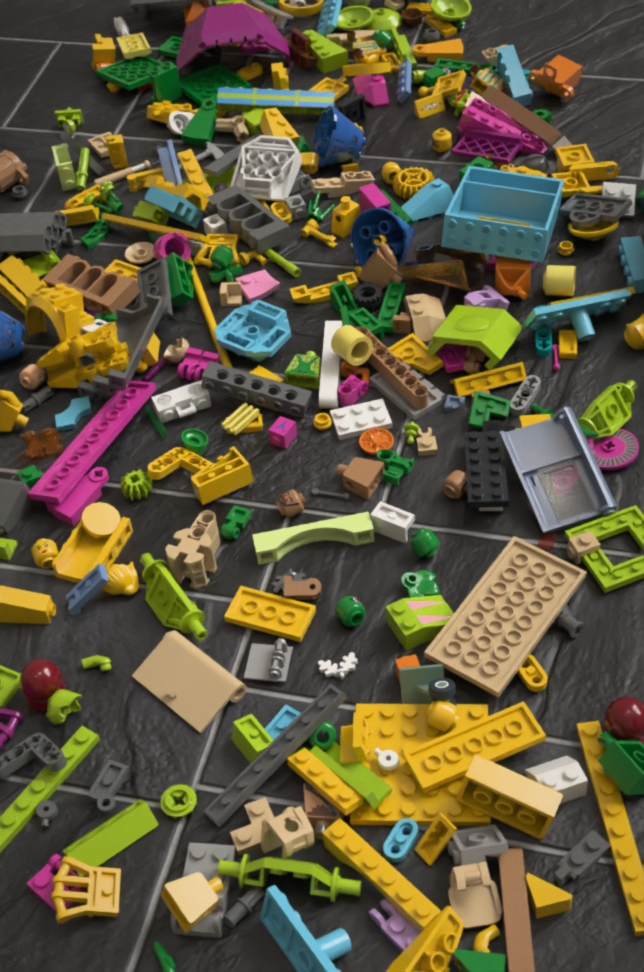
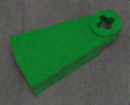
[181,98,217,146]

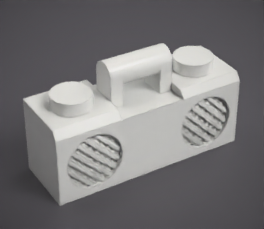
[151,380,211,423]

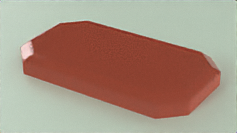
[538,531,557,551]

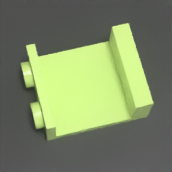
[52,143,76,191]

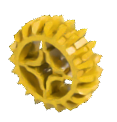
[393,166,435,200]

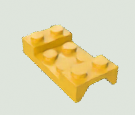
[144,174,209,211]

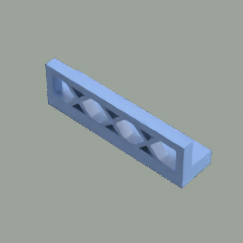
[157,139,183,187]

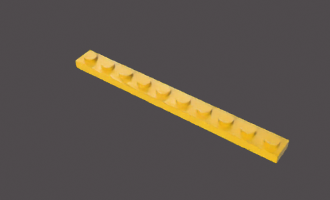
[576,721,644,936]

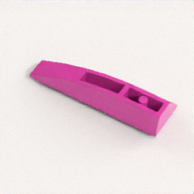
[458,97,549,155]

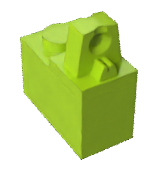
[133,200,170,226]

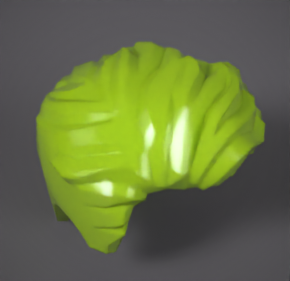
[46,689,82,725]

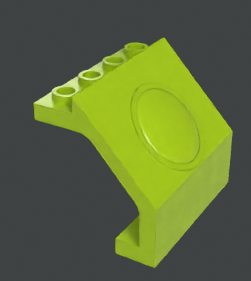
[426,305,523,370]

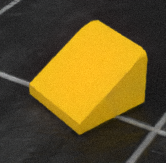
[341,163,359,173]

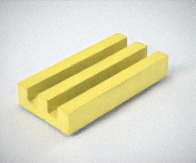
[222,403,259,435]

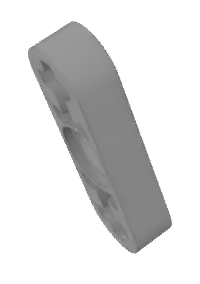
[510,375,541,416]

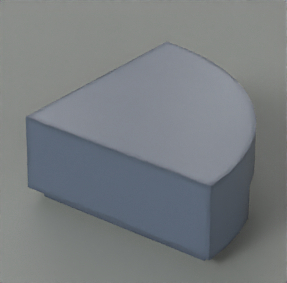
[444,395,465,412]

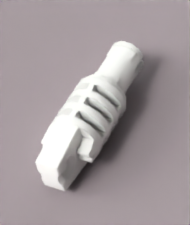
[114,17,130,36]

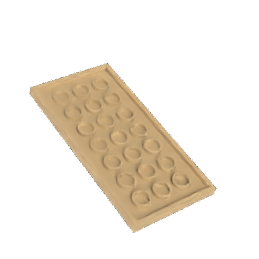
[424,536,587,697]

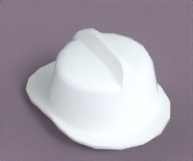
[167,111,194,135]

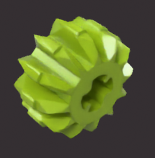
[120,469,153,501]

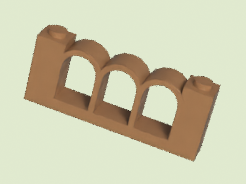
[42,254,141,315]

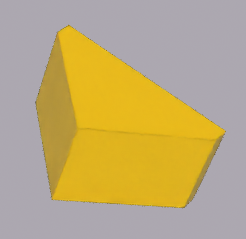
[526,873,573,919]

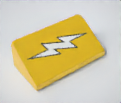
[414,93,445,119]

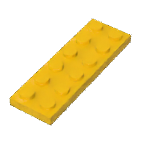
[403,701,546,793]

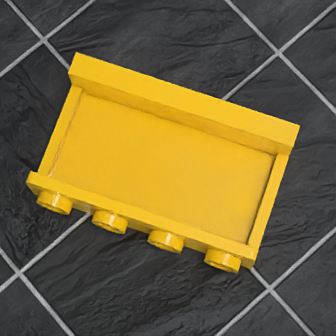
[52,517,133,583]

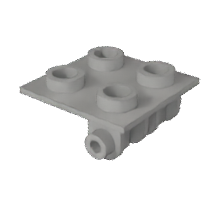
[244,638,293,683]

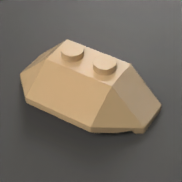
[403,293,446,344]

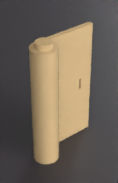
[132,630,247,734]

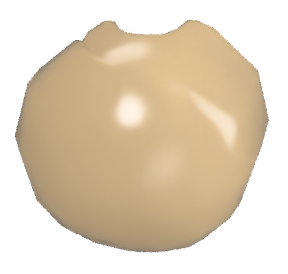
[164,338,189,363]

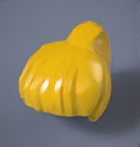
[102,562,139,595]

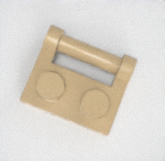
[88,132,125,158]

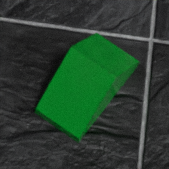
[329,280,358,314]

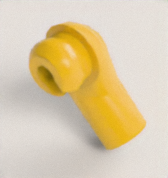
[473,924,500,953]

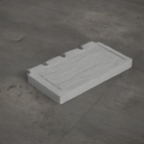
[369,362,446,421]

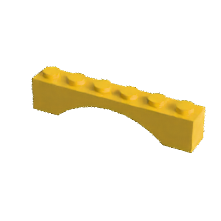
[323,818,441,933]

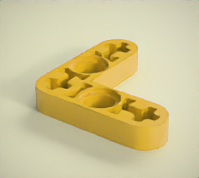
[147,447,214,480]

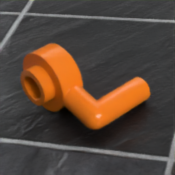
[339,361,370,382]

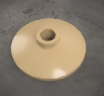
[125,242,155,264]

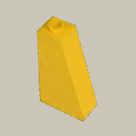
[0,585,56,624]

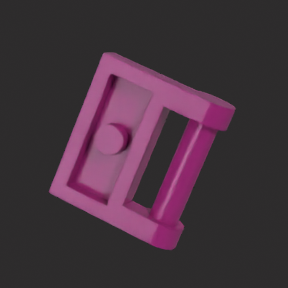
[26,854,88,914]

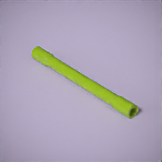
[234,233,301,277]

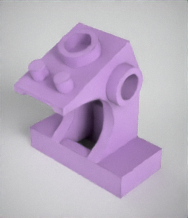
[464,285,510,311]

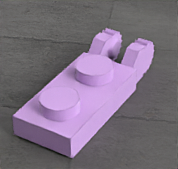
[369,899,420,952]

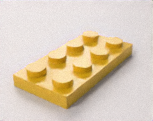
[224,586,316,642]

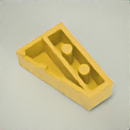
[259,108,300,144]
[191,446,254,505]

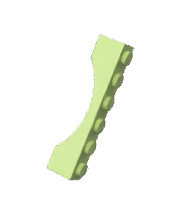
[253,512,375,565]

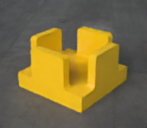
[555,144,595,173]

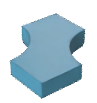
[55,396,91,431]

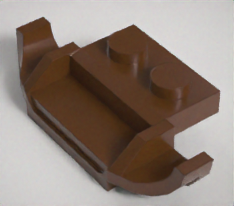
[284,28,318,67]

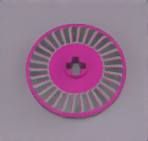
[592,428,639,470]

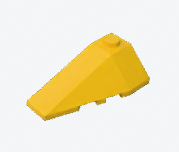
[386,906,465,972]

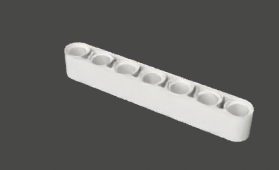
[319,320,343,409]

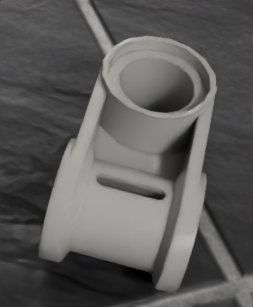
[290,169,312,194]

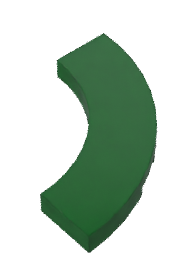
[80,208,111,250]

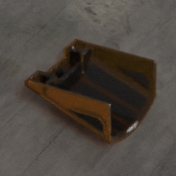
[398,243,487,292]

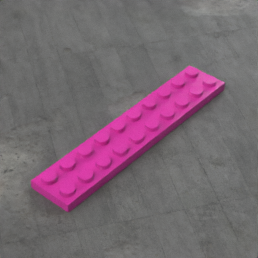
[28,381,157,503]

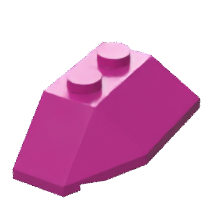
[352,73,389,107]

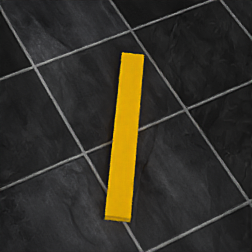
[101,213,211,244]

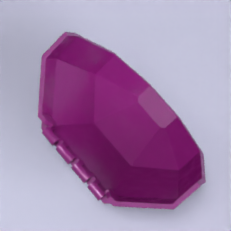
[176,3,290,78]

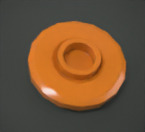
[359,428,394,455]

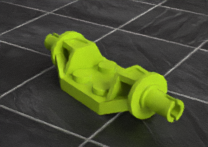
[577,380,637,440]
[140,553,208,641]
[217,854,362,902]

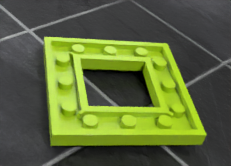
[565,505,644,593]

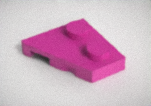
[437,343,468,373]

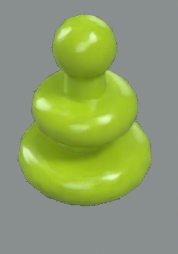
[404,421,419,444]

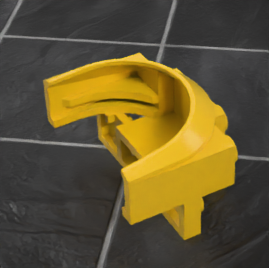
[25,284,95,342]

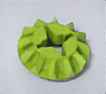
[161,784,197,819]

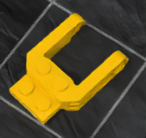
[551,161,620,197]

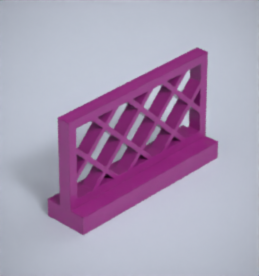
[452,127,524,164]

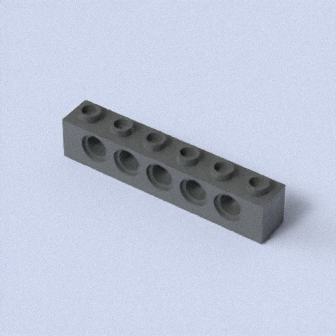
[201,361,312,419]

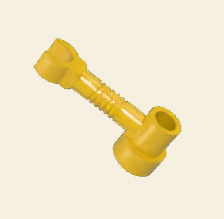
[300,219,337,248]

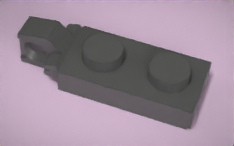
[553,830,611,886]

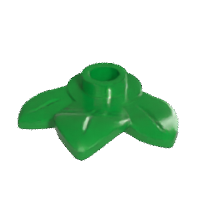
[401,570,440,598]

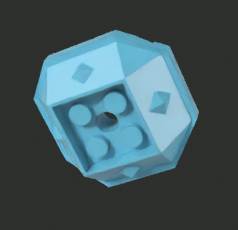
[215,300,291,363]

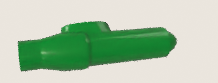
[153,941,175,972]

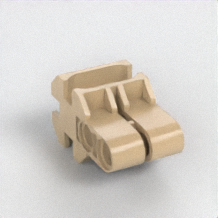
[165,510,221,589]

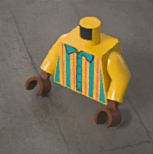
[347,30,386,64]
[469,63,510,95]

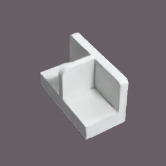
[370,501,415,543]

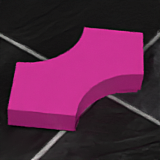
[239,41,273,55]

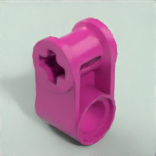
[338,375,369,407]

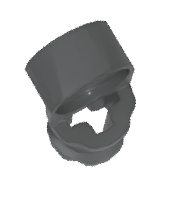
[556,604,585,638]

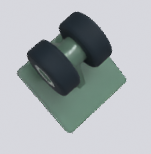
[399,664,457,706]

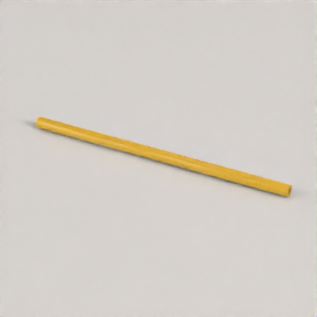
[187,255,233,368]

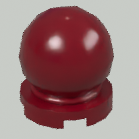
[20,659,67,713]
[603,697,644,745]

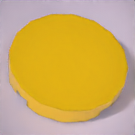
[81,502,121,538]

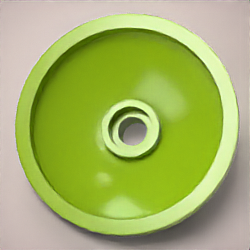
[430,0,472,21]
[336,6,374,31]
[364,8,402,32]

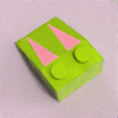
[385,595,454,651]

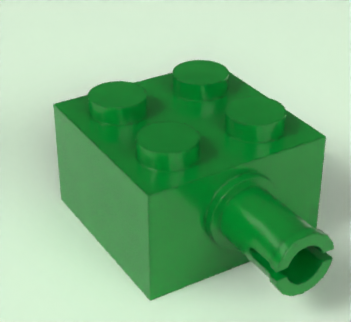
[598,731,644,795]

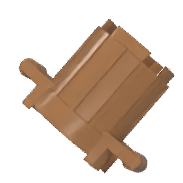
[0,150,29,193]

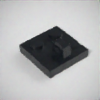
[338,93,366,125]

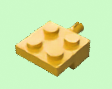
[271,63,289,90]
[147,100,181,124]

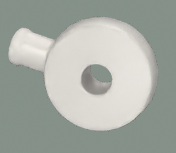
[373,748,399,771]

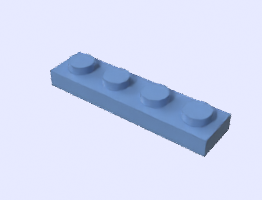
[397,59,412,103]

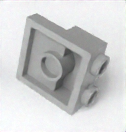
[447,825,509,866]

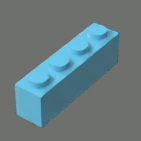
[617,236,644,293]

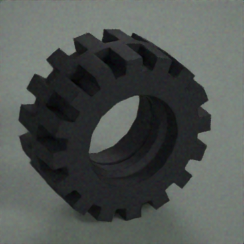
[352,282,383,312]

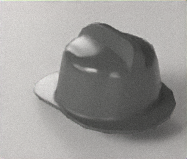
[522,154,557,175]

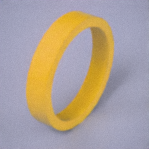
[279,0,324,16]
[342,61,391,76]

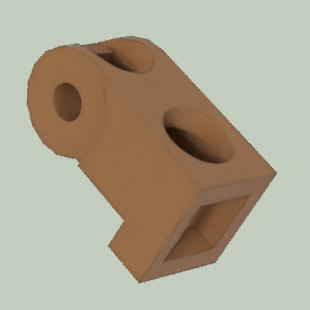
[284,576,322,600]

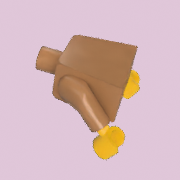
[354,235,402,289]

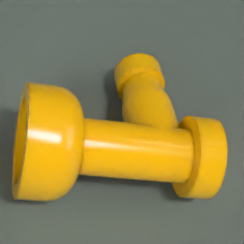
[238,250,267,266]

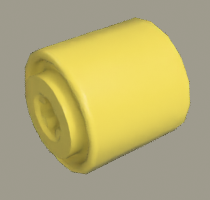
[543,265,576,297]
[331,325,373,366]

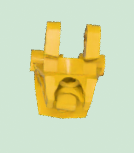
[36,322,130,388]

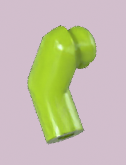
[82,655,111,672]

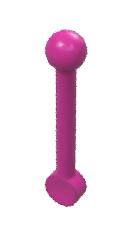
[552,344,560,371]

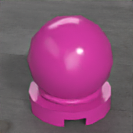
[153,232,191,261]

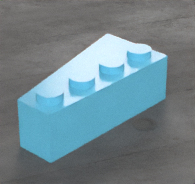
[496,45,533,106]

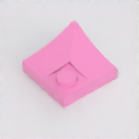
[235,269,280,304]

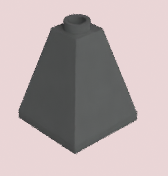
[0,478,36,535]

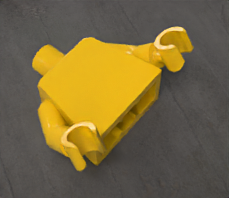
[0,390,29,432]

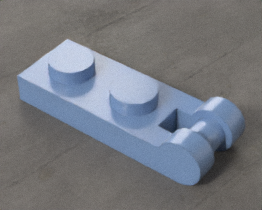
[66,564,108,615]

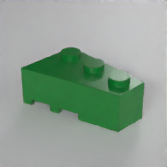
[164,253,194,308]

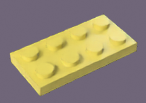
[117,33,152,60]

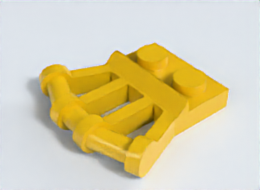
[194,234,240,268]
[51,856,121,923]

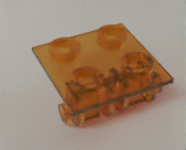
[20,428,64,458]

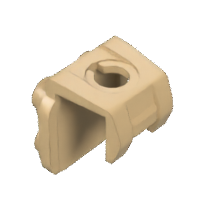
[261,806,314,859]
[448,862,502,929]

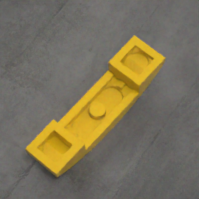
[289,272,358,303]

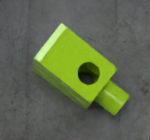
[242,107,264,136]

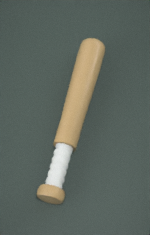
[94,160,151,186]

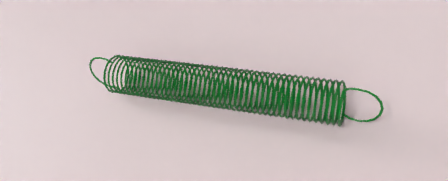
[144,406,168,439]

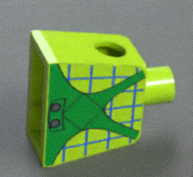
[285,351,321,389]

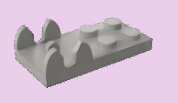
[171,842,236,938]

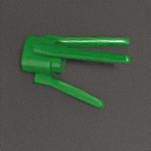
[306,190,335,223]

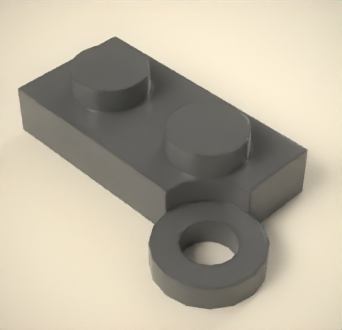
[87,759,130,813]

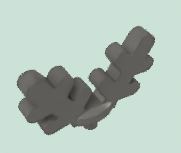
[272,569,308,594]

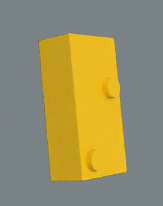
[456,754,563,840]

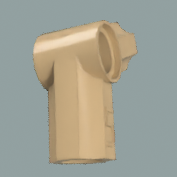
[216,116,250,144]

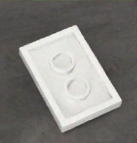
[330,399,393,440]

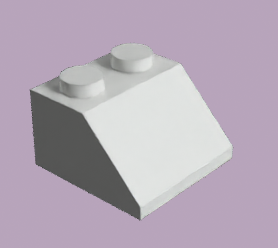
[525,756,588,804]

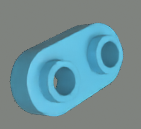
[383,818,418,863]

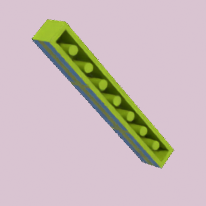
[217,87,335,115]

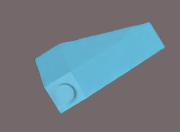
[401,178,454,223]

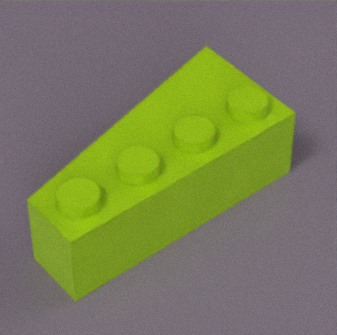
[303,30,349,74]

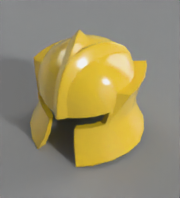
[624,313,644,350]

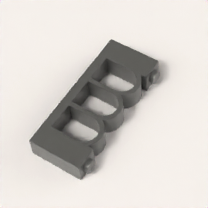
[205,185,291,253]

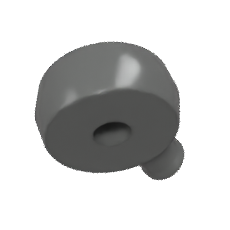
[36,800,58,829]

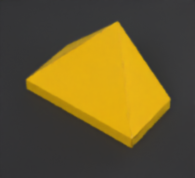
[415,813,457,866]

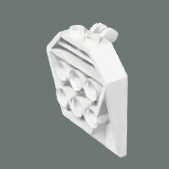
[230,135,303,203]

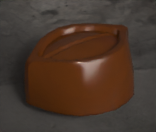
[402,8,423,25]

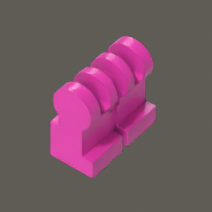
[177,347,222,382]

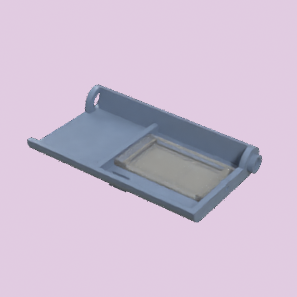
[500,407,617,534]

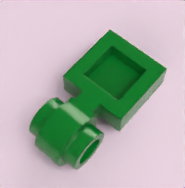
[220,505,252,540]

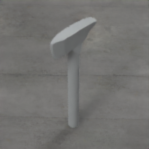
[178,141,225,171]

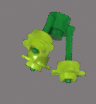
[83,181,124,214]

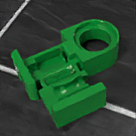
[377,449,414,486]

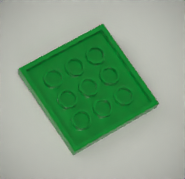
[95,56,163,90]
[179,63,251,107]

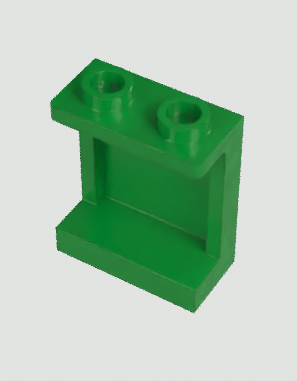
[146,61,182,103]

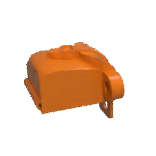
[528,55,583,99]

